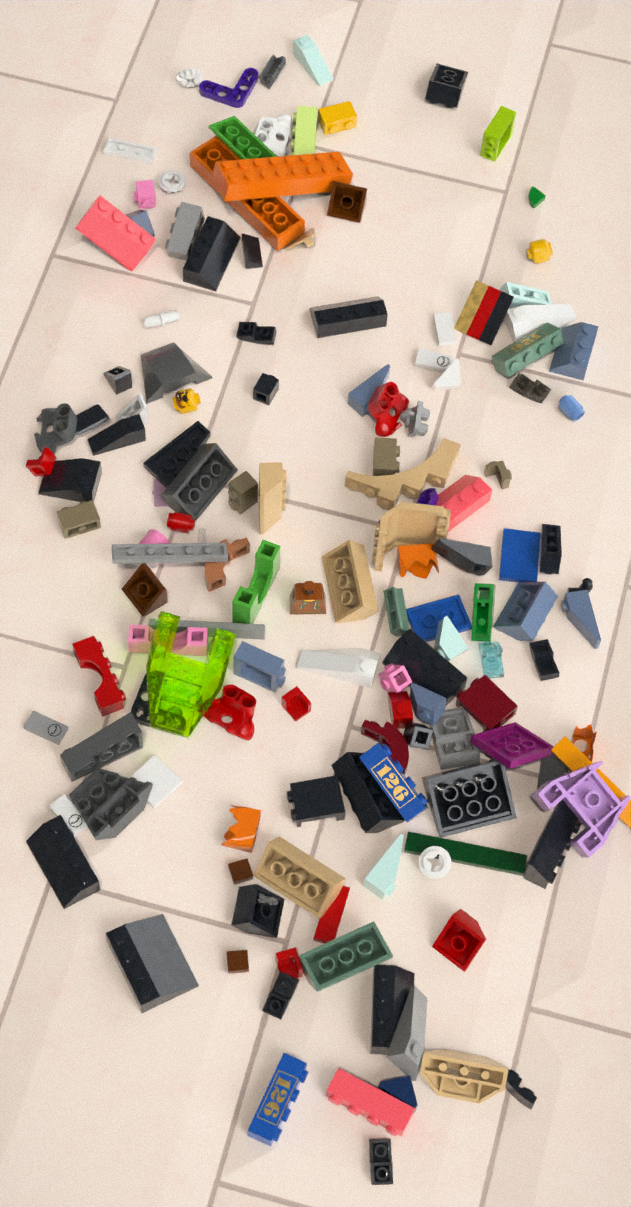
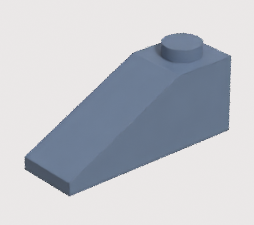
[347,364,390,417]
[561,590,601,649]

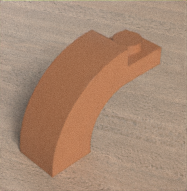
[205,537,250,592]

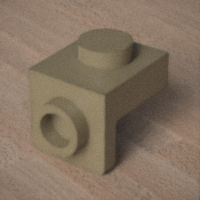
[484,460,512,490]

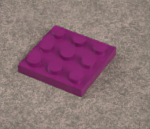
[470,722,554,768]

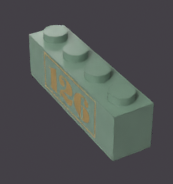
[492,322,564,377]

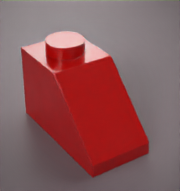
[387,691,413,729]

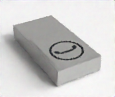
[24,711,68,745]

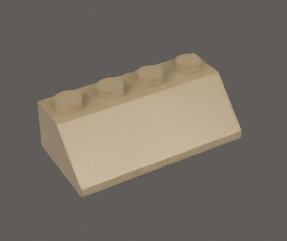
[259,462,287,534]
[322,540,379,623]
[253,836,346,919]

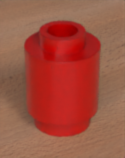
[167,512,195,534]

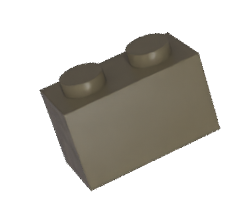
[373,437,400,476]
[228,471,258,514]
[57,500,101,539]

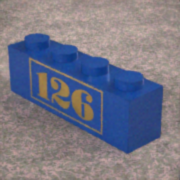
[359,743,428,822]
[247,1053,309,1147]

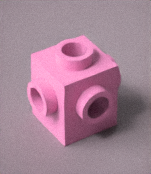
[378,664,412,693]

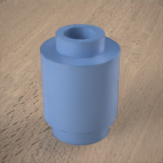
[558,395,585,422]

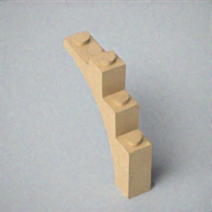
[345,438,461,510]

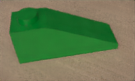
[471,583,496,642]

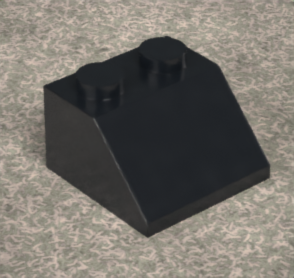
[231,884,285,938]

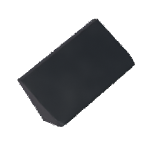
[241,234,263,269]
[75,404,110,435]

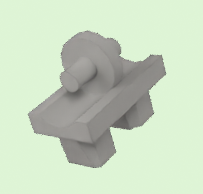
[400,400,431,438]

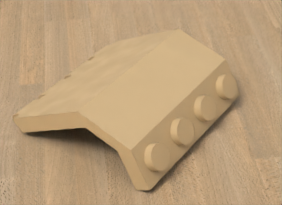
[372,502,451,572]

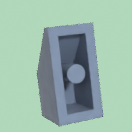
[410,683,446,726]

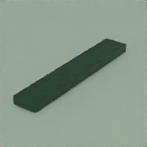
[404,831,527,876]

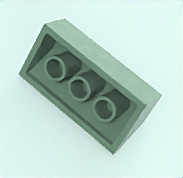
[299,921,393,992]

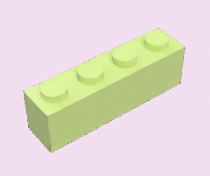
[290,106,317,156]

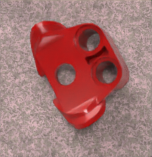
[368,381,410,437]
[198,684,256,741]

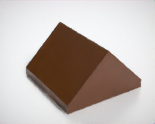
[327,181,368,223]
[122,563,168,617]

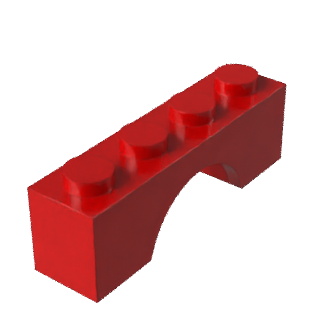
[72,636,126,717]

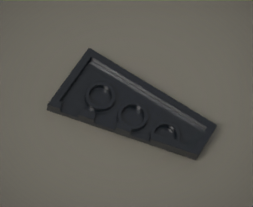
[143,421,211,488]

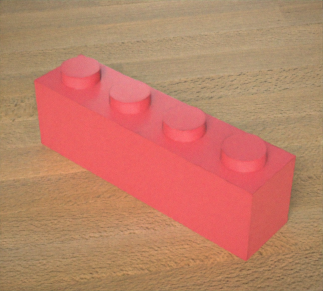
[326,1068,415,1136]

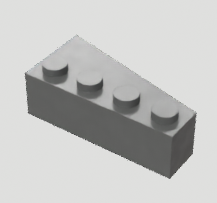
[60,712,143,782]

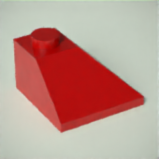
[432,909,487,972]

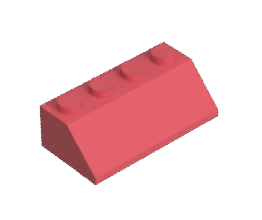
[75,196,156,272]
[436,475,492,532]

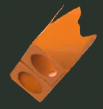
[397,543,439,579]
[571,724,597,762]
[221,805,261,853]

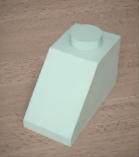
[434,616,468,661]

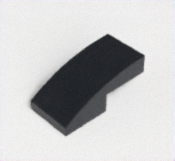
[529,639,560,681]

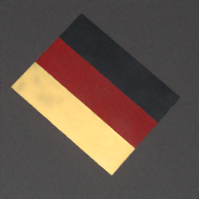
[454,280,514,345]

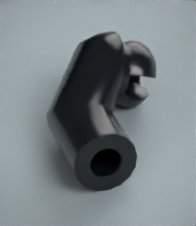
[567,578,593,593]

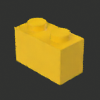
[318,101,357,135]

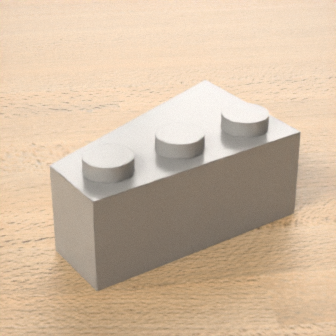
[165,202,205,261]

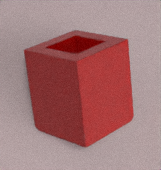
[26,447,56,476]
[281,686,312,721]
[275,947,303,978]

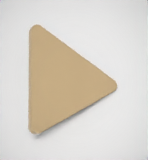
[285,228,316,250]

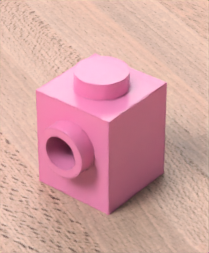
[133,180,156,209]

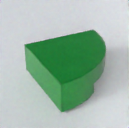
[528,186,546,209]

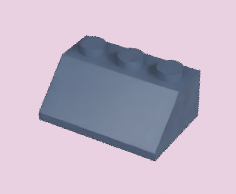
[549,322,599,381]
[493,581,558,641]

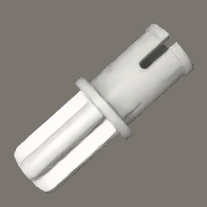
[143,310,179,328]

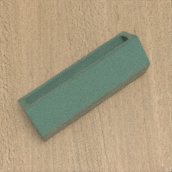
[383,587,409,637]

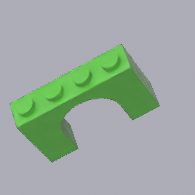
[232,540,281,624]

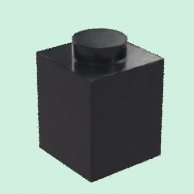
[253,373,279,406]
[403,721,433,749]

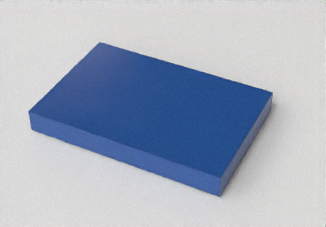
[499,528,541,583]
[406,594,472,642]

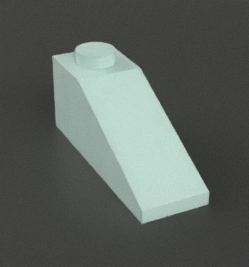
[293,34,333,87]
[499,282,552,309]
[363,834,404,900]

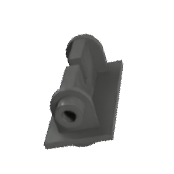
[258,54,286,89]

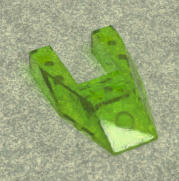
[146,611,236,738]

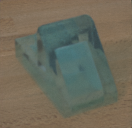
[478,641,504,679]

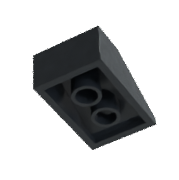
[425,63,468,108]
[38,458,102,502]

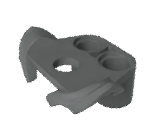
[34,403,77,454]

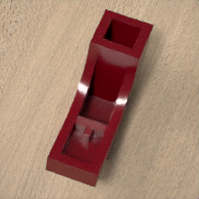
[361,719,409,775]

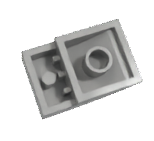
[429,707,480,769]

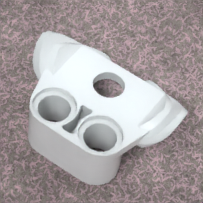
[253,114,293,157]

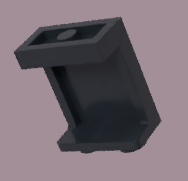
[286,775,345,827]

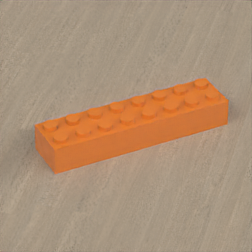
[190,136,305,251]
[211,152,353,201]

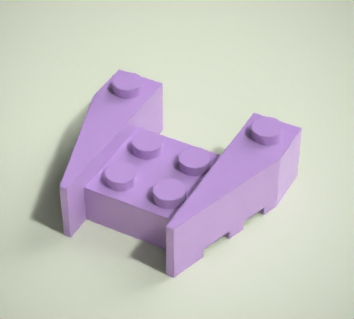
[531,761,631,858]

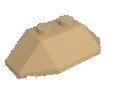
[420,1049,509,1104]

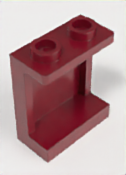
[455,674,518,732]

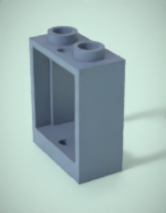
[233,641,286,693]

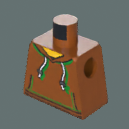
[289,581,326,615]

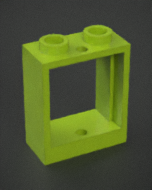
[480,106,516,162]

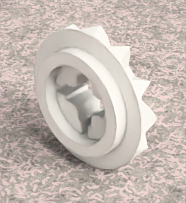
[176,68,203,88]
[158,170,186,194]
[419,846,451,879]

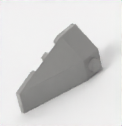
[386,986,428,1081]

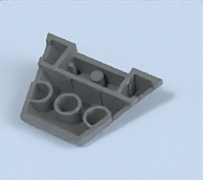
[141,342,212,404]
[69,768,153,840]

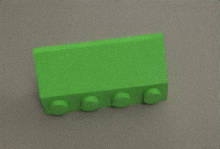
[208,116,277,159]

